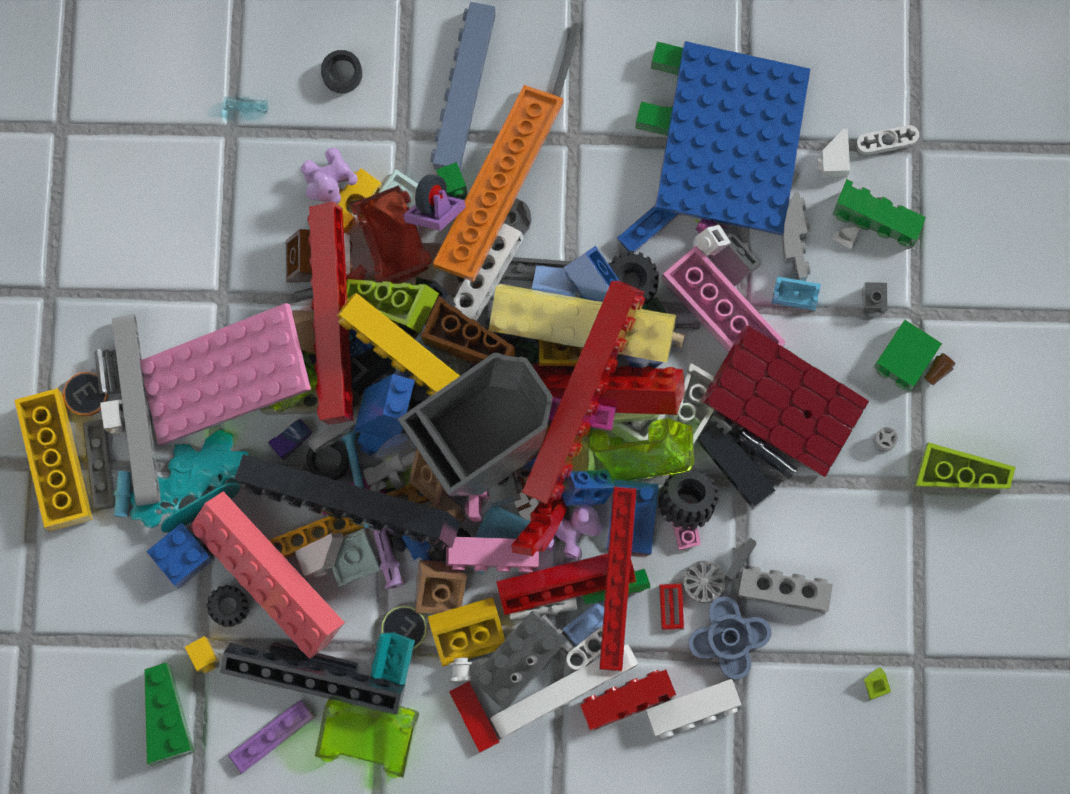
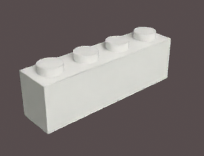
[645,679,741,739]

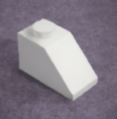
[817,129,850,178]
[295,533,344,579]

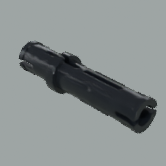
[735,429,797,479]

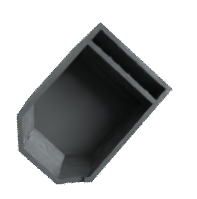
[398,353,553,496]

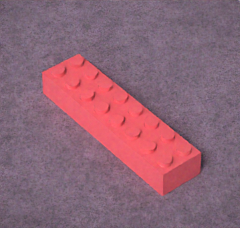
[190,492,345,659]

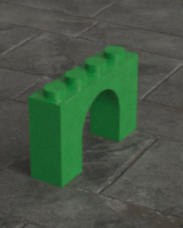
[635,41,683,136]

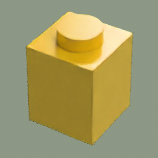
[185,636,220,674]

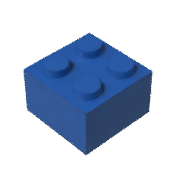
[146,523,213,589]

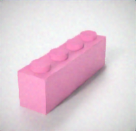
[446,537,539,573]

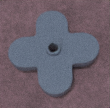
[688,596,771,680]

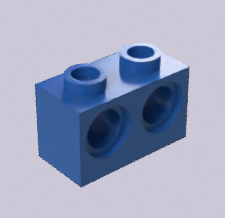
[562,470,615,505]

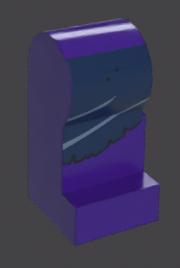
[268,419,312,461]

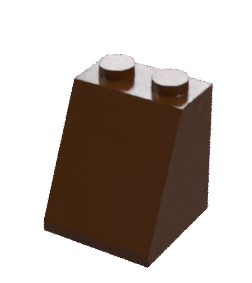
[286,229,353,283]

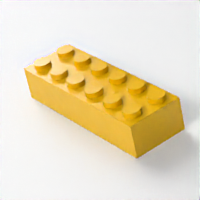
[336,293,460,396]
[14,388,93,532]

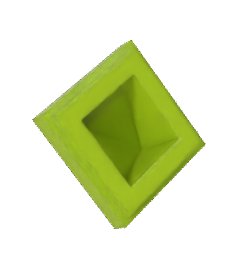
[863,667,891,700]

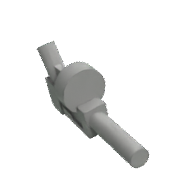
[363,451,416,492]

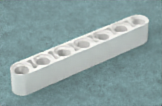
[490,644,639,738]

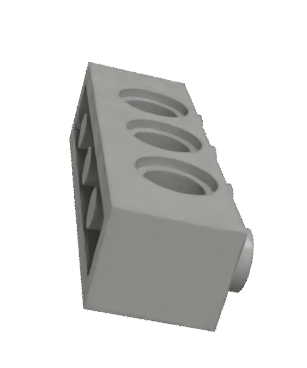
[737,566,833,613]

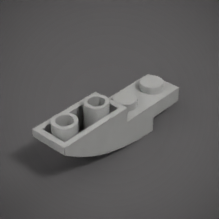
[782,191,810,281]

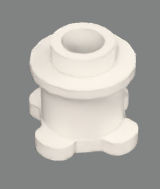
[449,658,472,683]

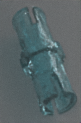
[223,96,268,114]

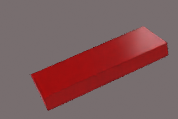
[449,681,500,753]

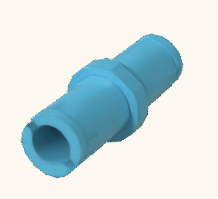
[114,471,132,517]

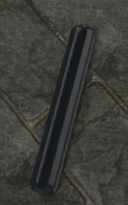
[269,642,358,672]

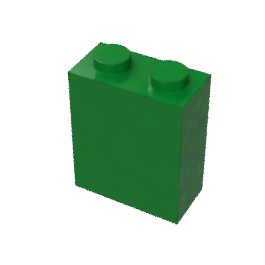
[874,320,942,391]

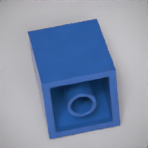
[354,374,415,442]

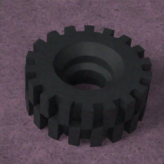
[608,251,659,305]

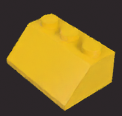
[428,597,505,667]

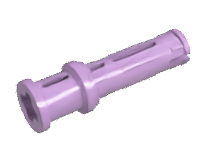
[373,529,405,590]

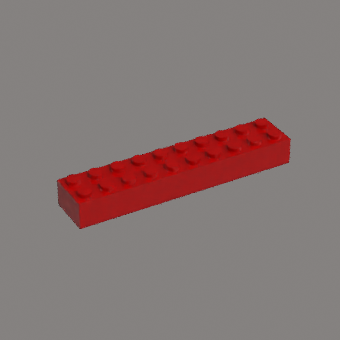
[522,281,645,504]

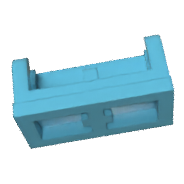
[772,277,821,311]

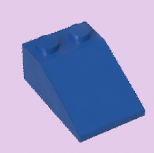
[607,479,659,554]

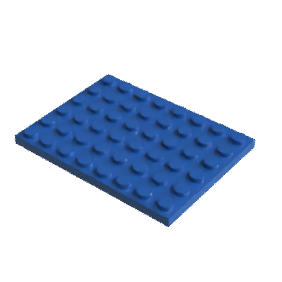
[655,41,811,236]

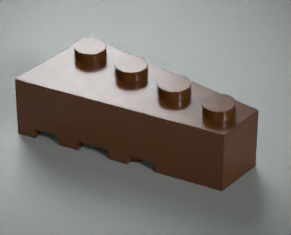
[421,296,516,364]

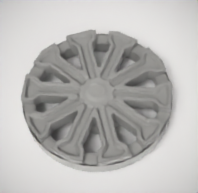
[683,560,725,603]

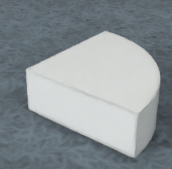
[831,226,861,249]

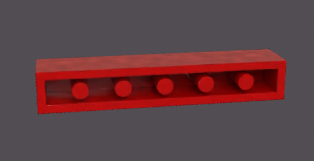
[496,553,636,615]

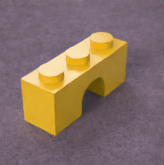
[337,168,382,233]

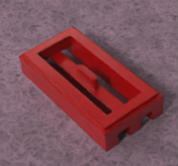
[659,583,684,630]

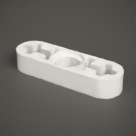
[856,125,919,155]

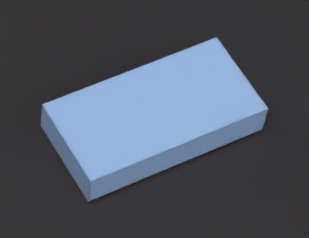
[562,602,604,647]

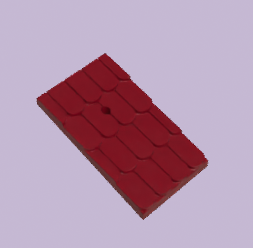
[700,325,869,477]

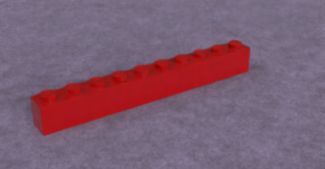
[307,202,354,425]

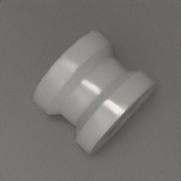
[874,427,898,452]

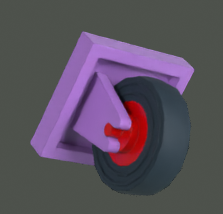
[404,175,466,231]

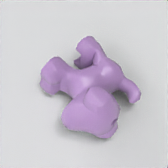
[301,148,358,204]
[545,505,602,561]

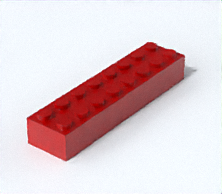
[531,363,685,415]

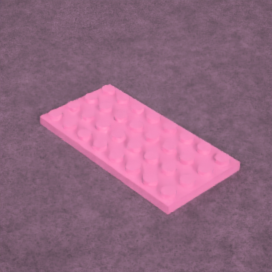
[140,303,311,445]

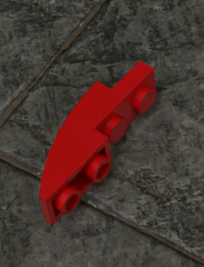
[511,496,568,557]

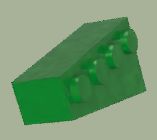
[832,179,926,247]
[144,662,195,766]

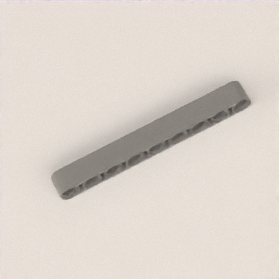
[112,314,161,506]

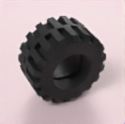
[659,468,719,530]

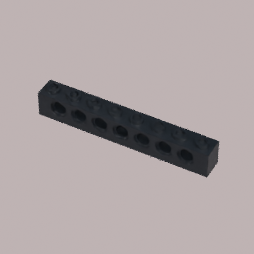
[220,643,406,715]

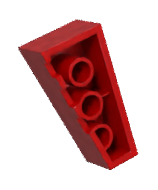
[580,669,676,732]

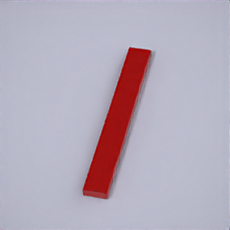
[599,487,636,671]

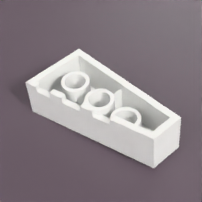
[663,363,715,465]

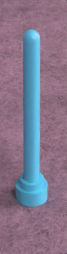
[341,431,369,528]

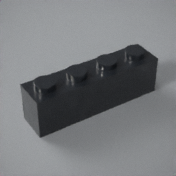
[697,422,776,510]

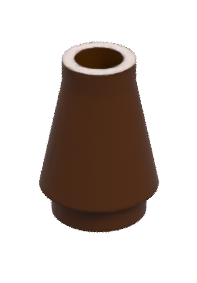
[924,352,956,386]

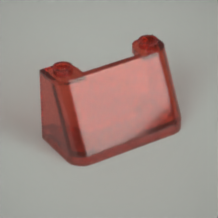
[350,185,432,284]

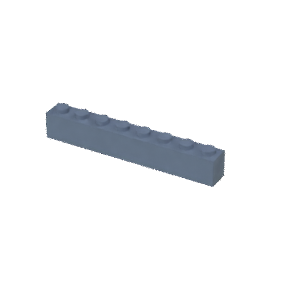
[430,2,496,170]

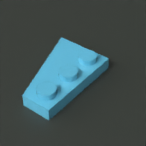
[467,505,530,574]

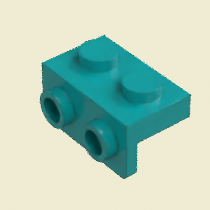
[371,632,415,685]

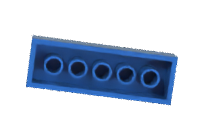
[564,245,670,368]

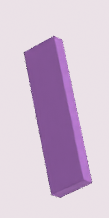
[228,700,315,774]

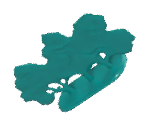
[130,430,249,533]

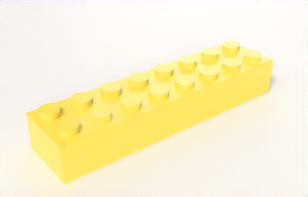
[489,284,676,363]

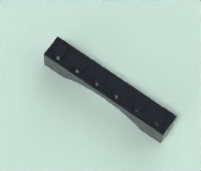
[351,281,456,396]

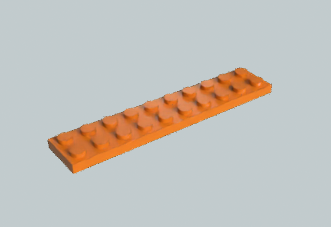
[433,85,564,282]

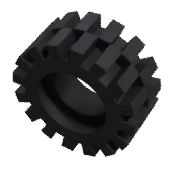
[206,585,249,627]

